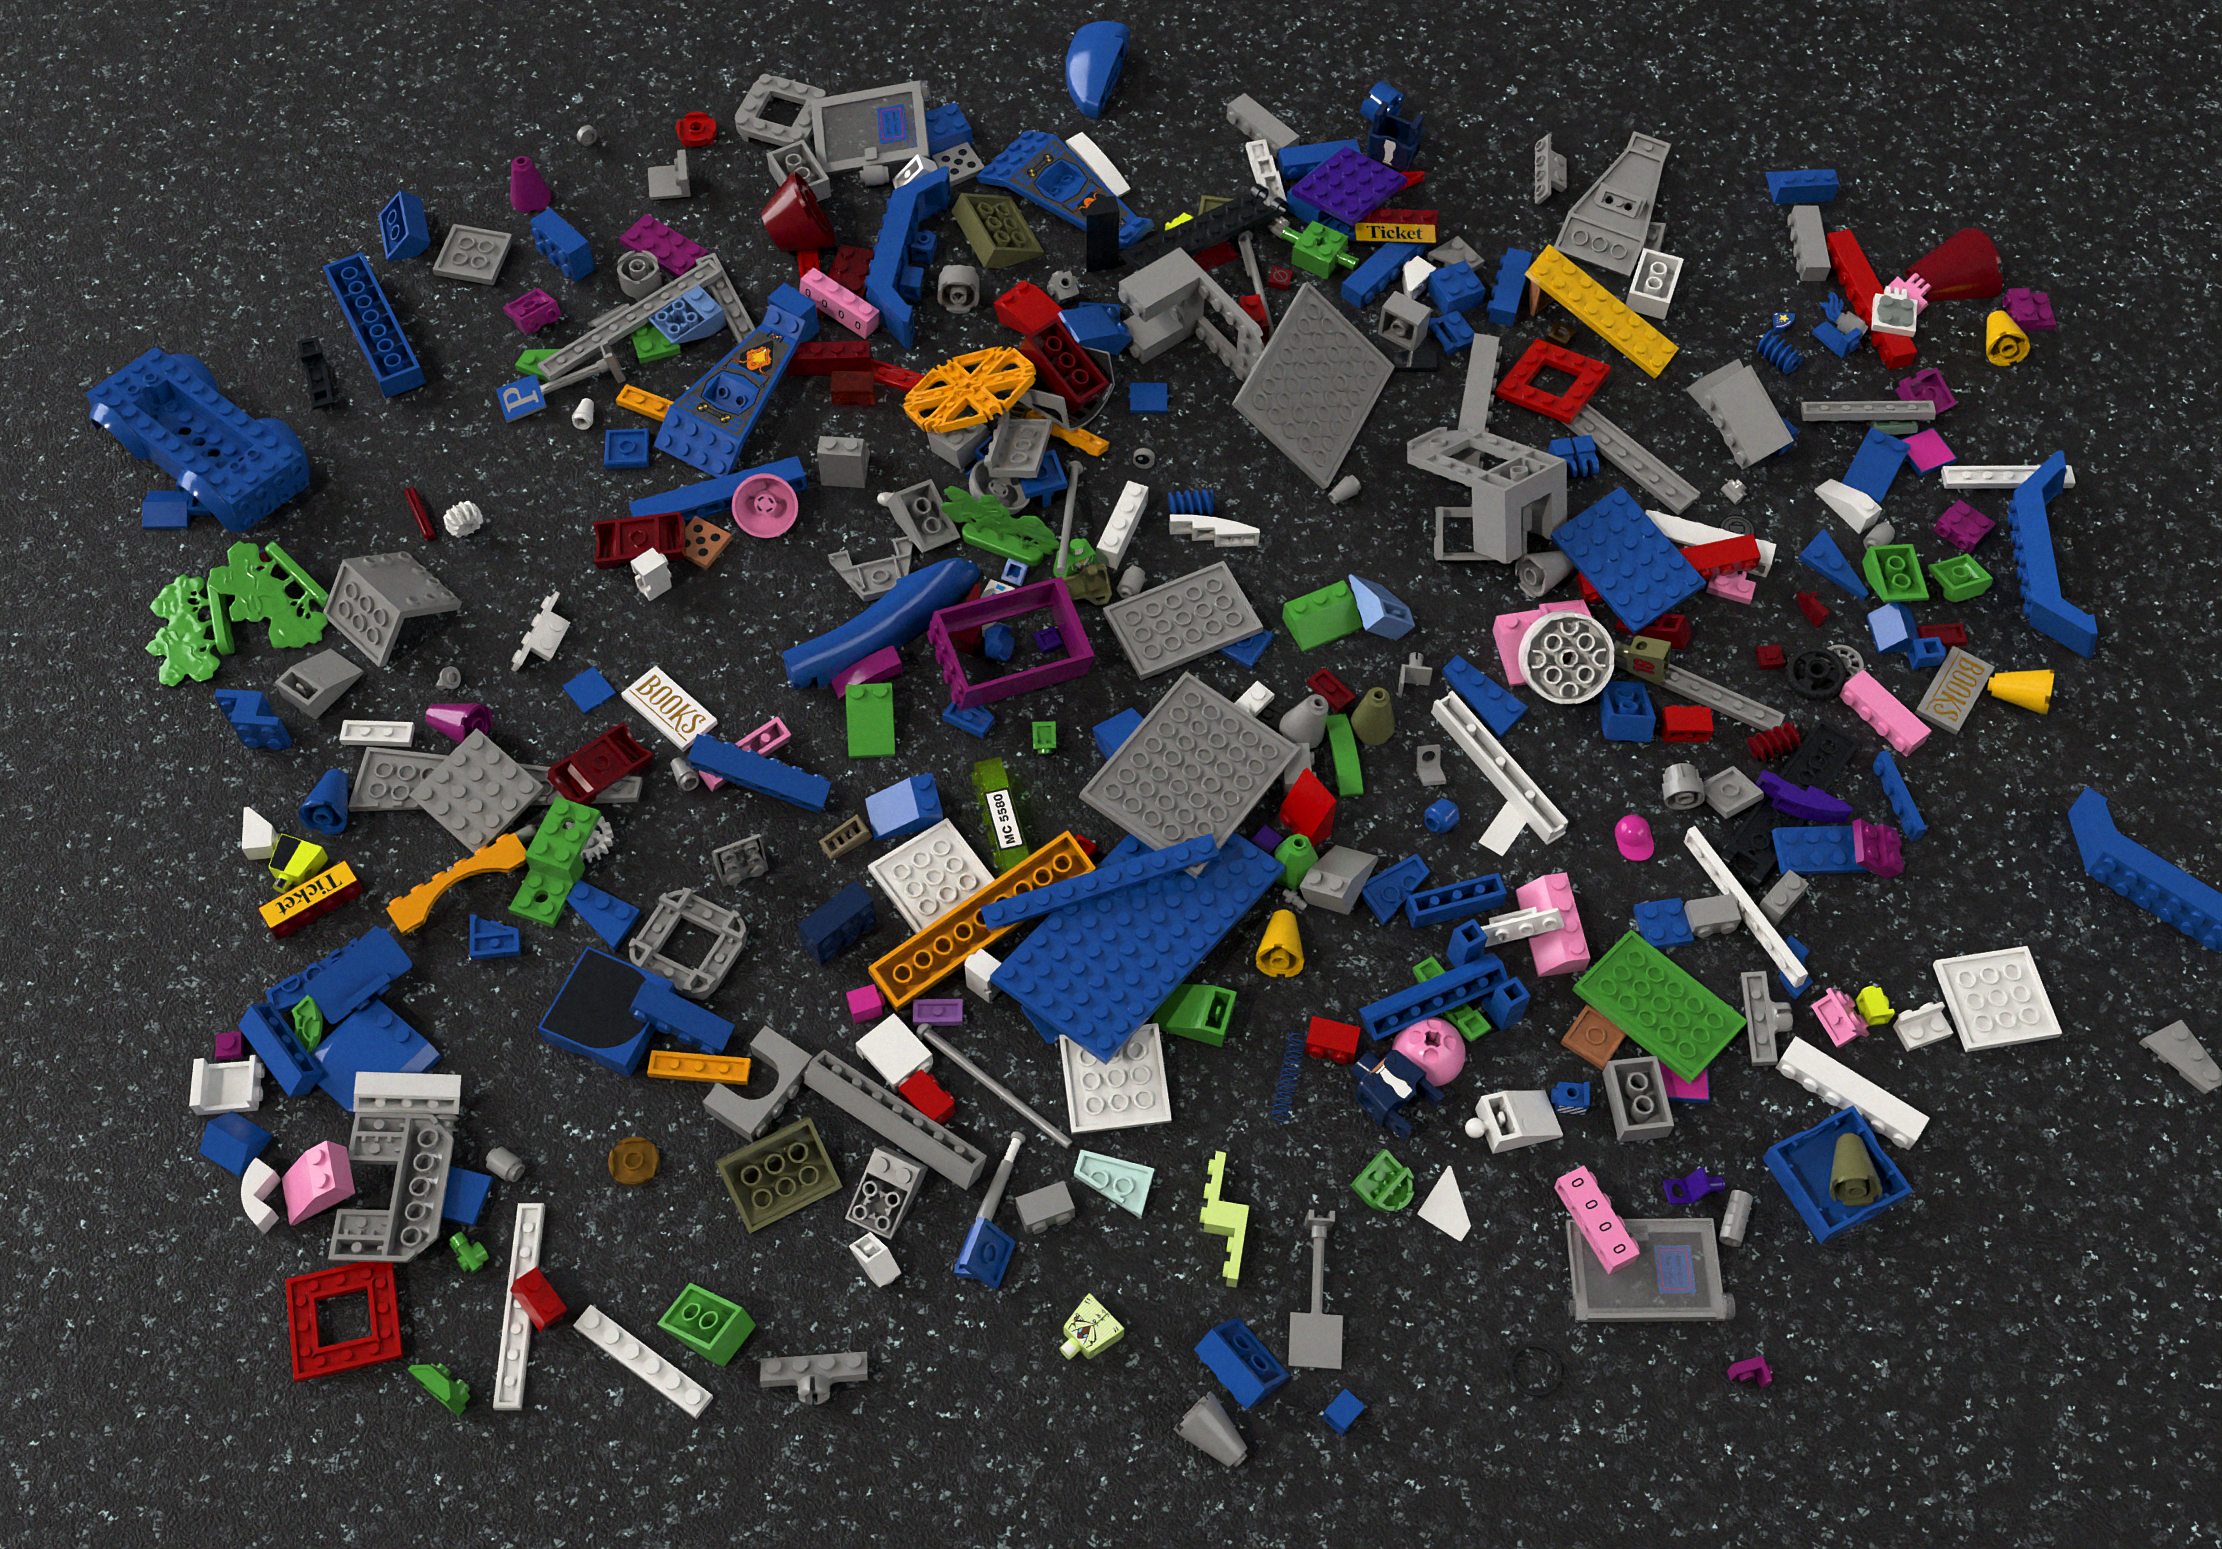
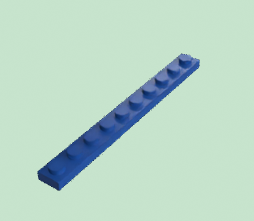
[980,833,1220,932]

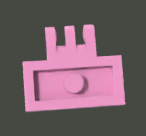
[1884,273,1932,315]
[1706,570,1756,605]

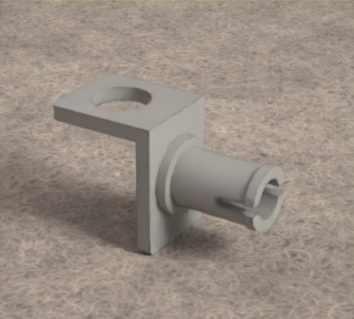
[1398,652,1432,698]

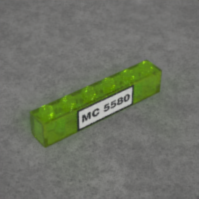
[971,757,1029,877]

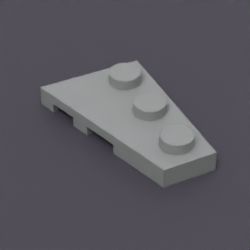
[2139,1020,2222,1094]

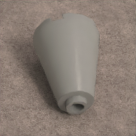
[1515,550,1576,597]
[1279,694,1329,749]
[1173,1391,1247,1467]

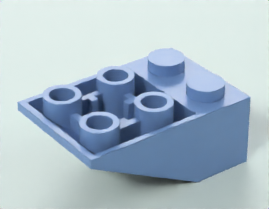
[648,285,727,345]
[1349,574,1415,641]

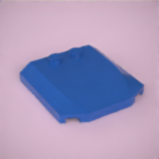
[309,996,442,1115]

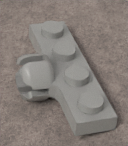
[1741,971,1793,1066]
[760,1352,868,1406]

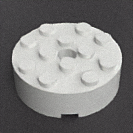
[1518,611,1615,704]

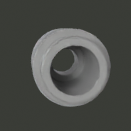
[860,165,889,187]
[1835,311,1869,339]
[1863,522,1895,550]
[1117,566,1145,599]
[486,1146,525,1182]

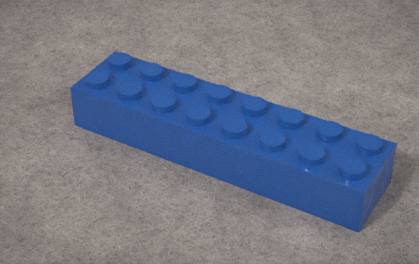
[323,252,426,399]

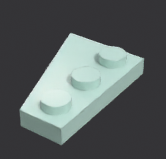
[1074,1150,1154,1219]

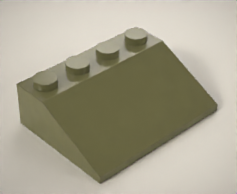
[952,193,1044,269]
[715,1116,842,1234]

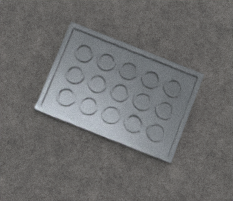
[1103,561,1263,680]

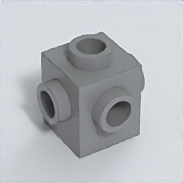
[1047,270,1080,305]

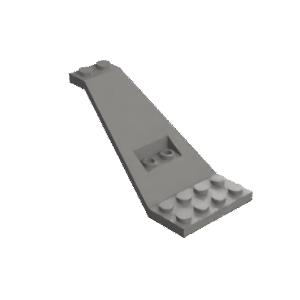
[1554,131,1671,279]

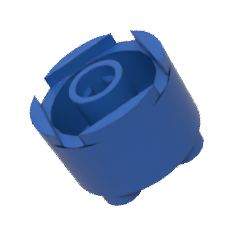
[1360,81,1405,123]

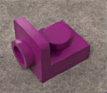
[1727,1356,1773,1389]

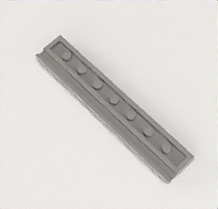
[1561,404,1701,515]

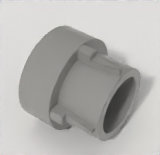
[1662,763,1705,810]

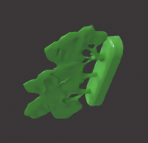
[941,486,1060,567]
[208,541,329,648]
[145,574,235,686]

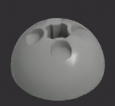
[969,459,1030,516]

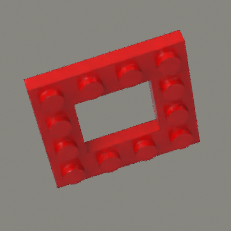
[1495,339,1612,424]
[285,1262,404,1383]

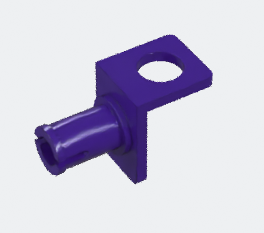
[1663,1167,1725,1205]

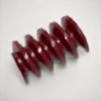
[1747,721,1801,762]

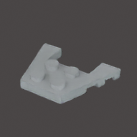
[828,536,913,602]

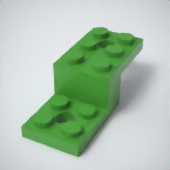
[509,797,601,928]

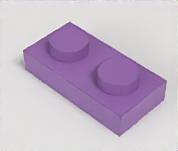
[913,999,963,1026]

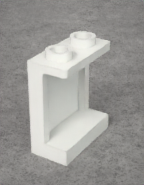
[855,1013,933,1094]
[189,1055,265,1115]

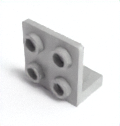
[648,150,691,200]

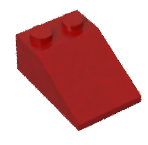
[994,280,1064,335]
[1280,767,1337,847]

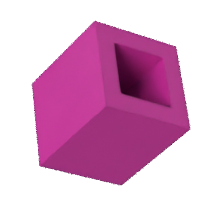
[846,984,886,1024]

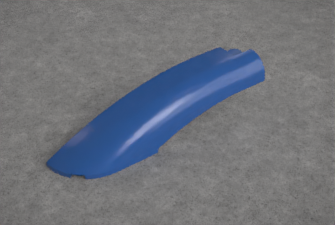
[782,558,981,690]

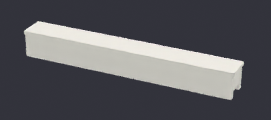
[1431,691,1568,845]

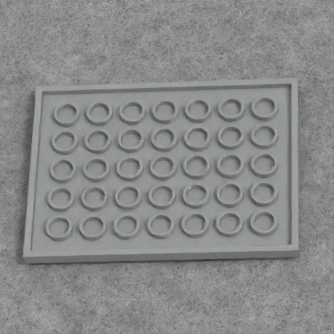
[1232,281,1395,489]
[1079,671,1300,879]

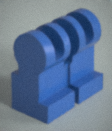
[1547,435,1599,479]

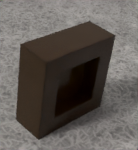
[1546,322,1575,349]

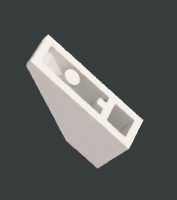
[1814,479,1882,534]

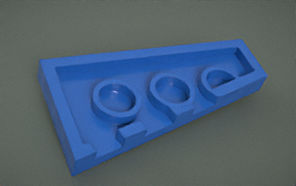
[1442,655,1528,740]
[266,937,359,1014]

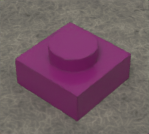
[215,1031,244,1061]

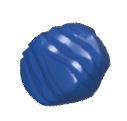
[983,623,1015,663]

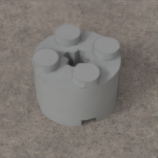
[617,250,662,301]
[938,265,980,314]

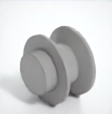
[435,1114,459,1136]

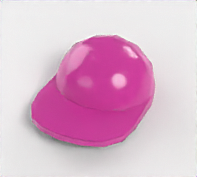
[1615,814,1654,861]

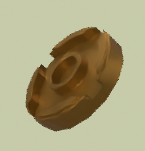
[608,1136,660,1187]

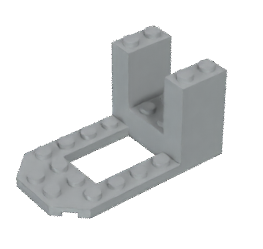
[1118,247,1266,382]
[1407,426,1567,564]

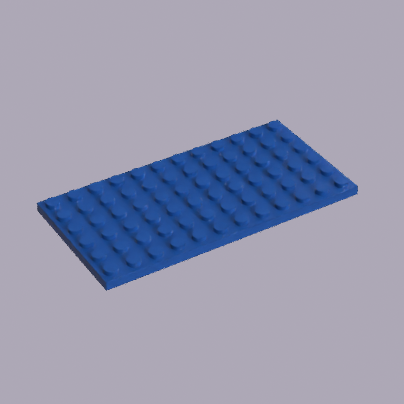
[990,832,1286,1065]

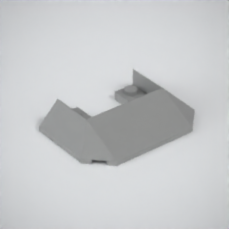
[328,1112,454,1263]

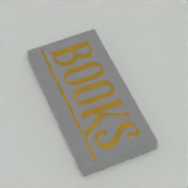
[1914,646,1995,735]

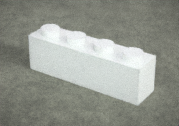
[1096,481,1148,569]
[353,1072,461,1114]

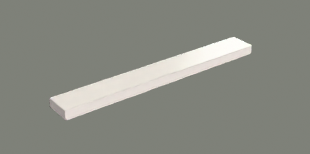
[1684,826,1808,988]
[493,1203,545,1410]

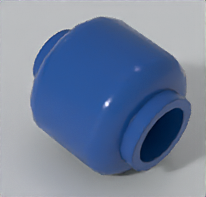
[1424,799,1460,834]

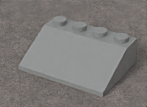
[1700,365,1794,470]

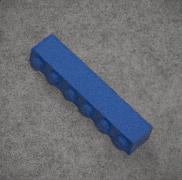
[1341,242,1434,309]
[686,733,832,814]
[1359,953,1509,1041]

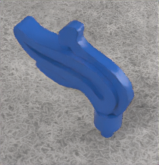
[1820,292,1844,323]

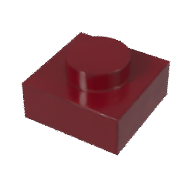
[1756,645,1785,670]

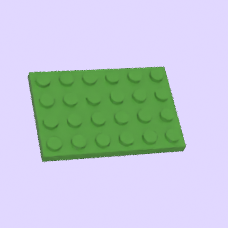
[1572,930,1748,1084]

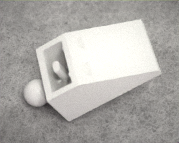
[1465,1090,1563,1154]

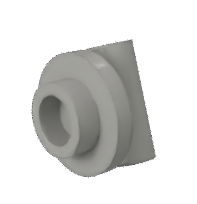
[1267,216,1290,240]
[1721,479,1747,505]
[435,666,461,691]

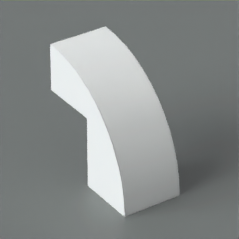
[241,1157,281,1234]

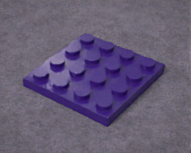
[1291,146,1407,226]

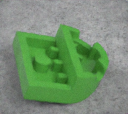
[1350,1149,1414,1211]

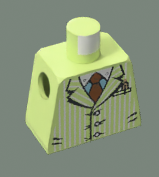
[1059,1293,1124,1360]

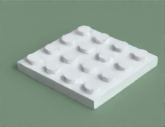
[868,818,995,934]
[1933,946,2062,1052]
[1059,1023,1172,1135]

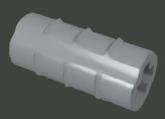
[1719,1190,1753,1247]

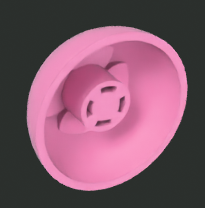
[732,473,798,538]
[1392,1016,1466,1087]

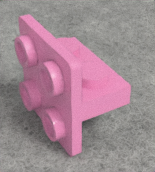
[1811,988,1870,1048]

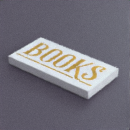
[621,666,718,752]

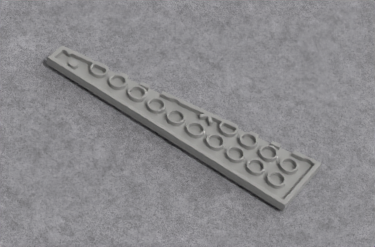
[348,747,643,812]

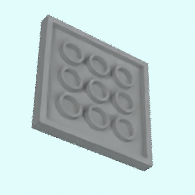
[409,728,545,854]

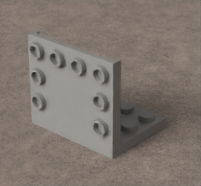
[323,551,462,667]

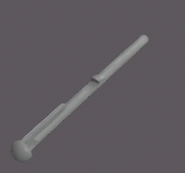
[1237,230,1275,340]
[1056,460,1083,574]
[916,1023,1073,1149]

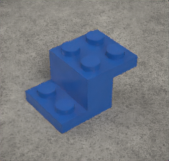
[214,689,292,750]

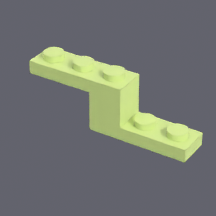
[1200,1151,1249,1288]

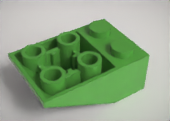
[1152,984,1237,1047]

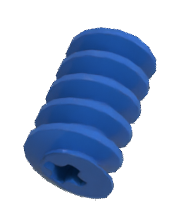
[1757,329,1804,375]
[1168,488,1214,516]

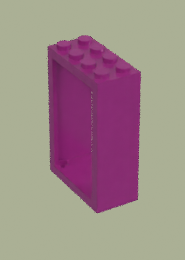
[927,576,1095,711]

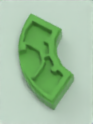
[291,995,323,1054]

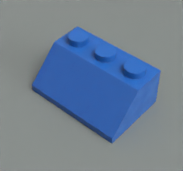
[1766,169,1839,204]
[378,190,430,262]
[1194,1317,1290,1410]

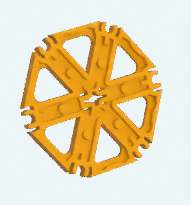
[903,346,1036,433]

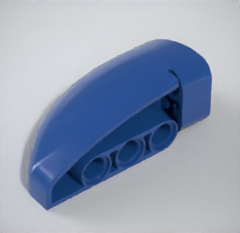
[1065,21,1130,119]

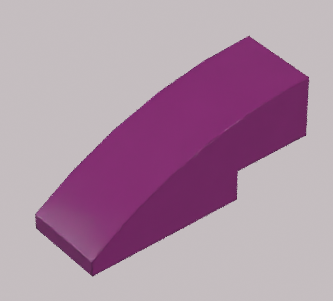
[831,645,902,701]

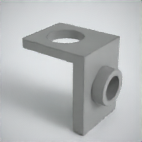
[1417,744,1446,786]

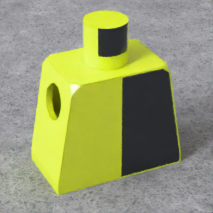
[269,834,328,894]

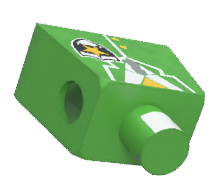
[1053,538,1099,578]

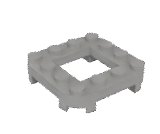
[735,74,828,147]
[629,887,747,1000]

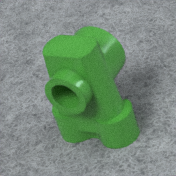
[449,1231,489,1274]

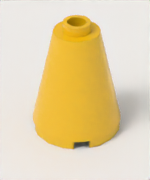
[1986,310,2030,366]
[1987,669,2055,715]
[1256,909,1304,978]

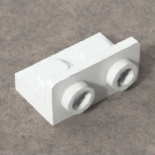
[1893,1002,1953,1052]

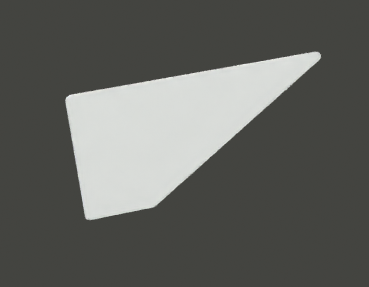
[1418,1166,1471,1241]

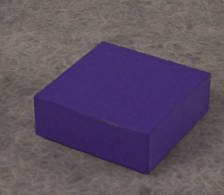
[1033,626,1063,655]
[1250,825,1283,856]

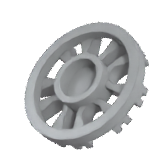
[1821,645,1864,684]

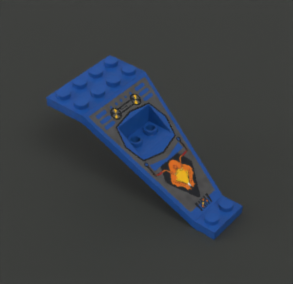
[976,130,1154,249]
[654,304,809,478]

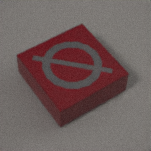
[1268,266,1293,291]

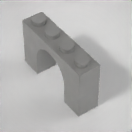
[703,1025,813,1143]

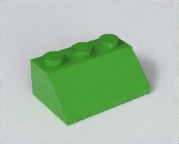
[1282,580,1363,652]

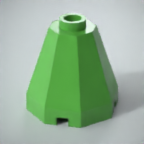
[1273,834,1319,890]

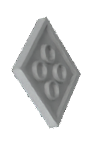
[433,224,514,285]

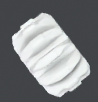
[443,501,483,538]

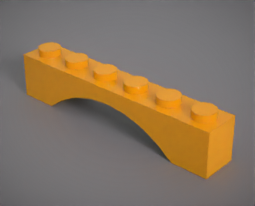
[386,833,527,936]

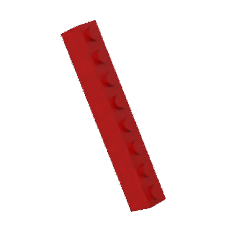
[1825,229,1917,370]
[1577,534,1761,604]

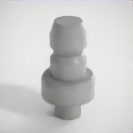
[1282,888,1307,910]

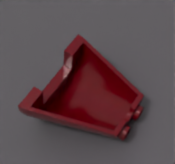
[1904,227,2003,302]

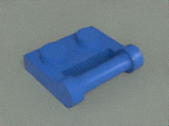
[1428,310,1475,356]

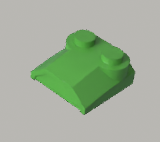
[1928,553,1993,602]
[408,1363,471,1416]

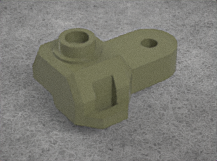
[1062,563,1112,606]

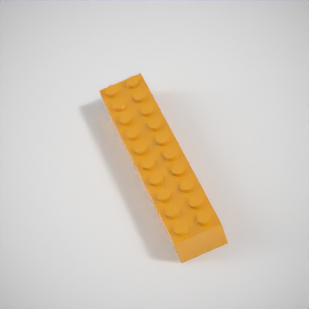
[868,830,1096,1012]

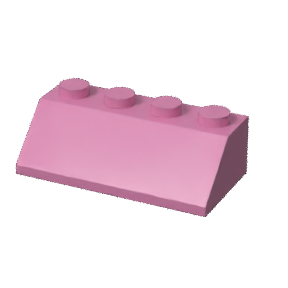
[1516,872,1590,977]

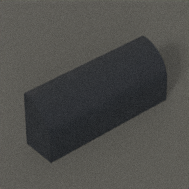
[1086,196,1120,273]

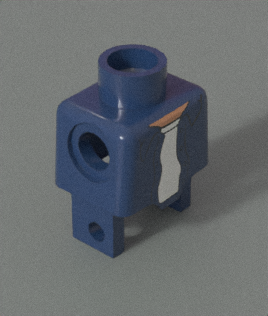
[1367,101,1425,172]
[1351,1050,1445,1141]

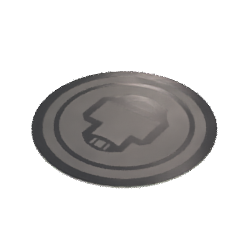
[1719,514,1756,537]

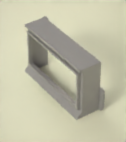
[1434,506,1532,560]

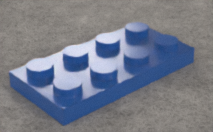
[1772,826,1870,875]

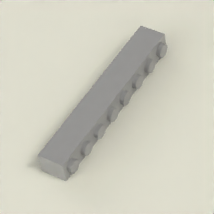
[1453,333,1502,469]
[804,1049,987,1190]

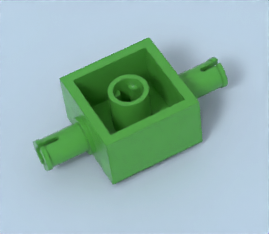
[1281,220,1359,279]

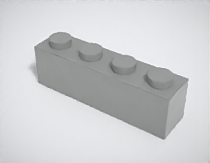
[1226,93,1300,159]
[1787,206,1831,281]

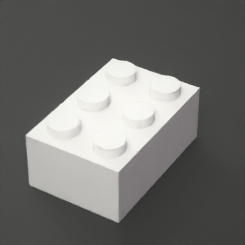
[1626,248,1684,320]

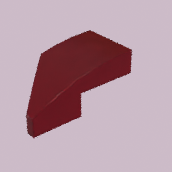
[1796,591,1830,628]

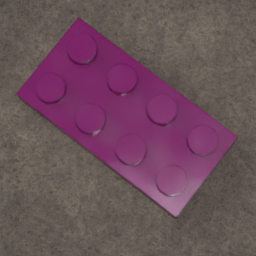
[619,214,709,278]

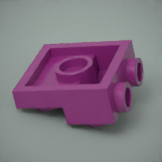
[503,288,562,335]
[2003,288,2057,331]
[1895,367,1957,423]
[1933,499,1996,554]
[1852,819,1904,879]

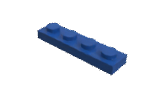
[1873,750,1927,842]

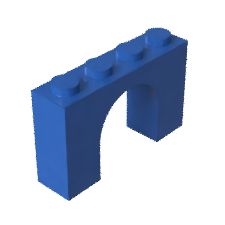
[1446,919,1531,1032]

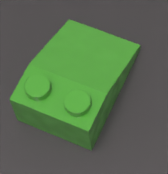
[1862,544,1929,602]
[846,683,895,759]
[657,1283,756,1368]

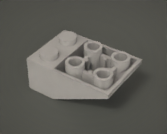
[275,649,364,720]
[711,834,769,887]
[845,1146,928,1240]

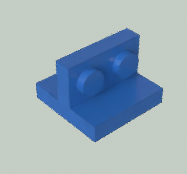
[1018,450,1067,507]
[953,1217,1016,1289]

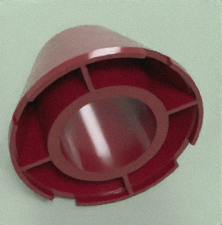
[761,171,836,252]

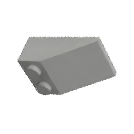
[886,479,960,553]
[1300,845,1378,915]

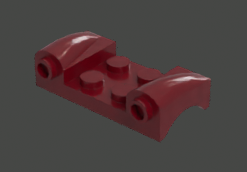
[593,511,686,570]
[547,722,653,806]

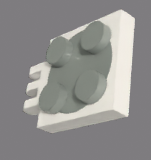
[1871,286,1917,337]

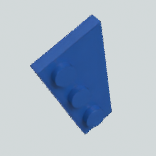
[1360,853,1430,926]
[566,880,641,952]

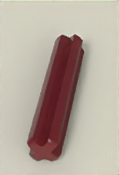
[404,487,436,541]

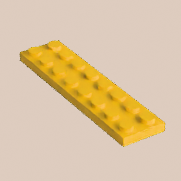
[1524,244,1679,379]

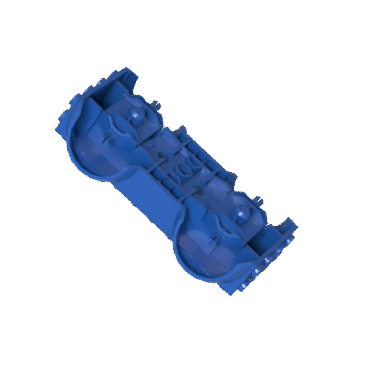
[86,347,310,534]

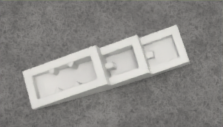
[1065,132,1131,198]
[1245,139,1286,206]
[1169,514,1260,547]

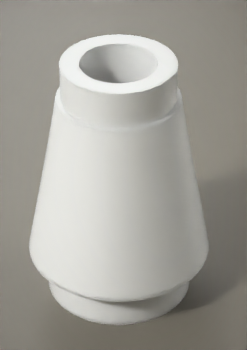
[572,398,594,430]

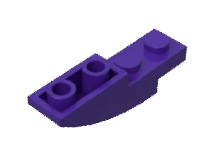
[1755,769,1853,823]

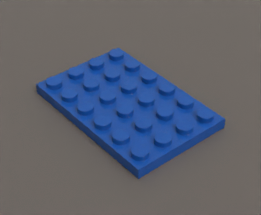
[1550,486,1707,635]

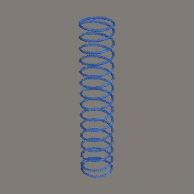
[1271,1033,1307,1121]

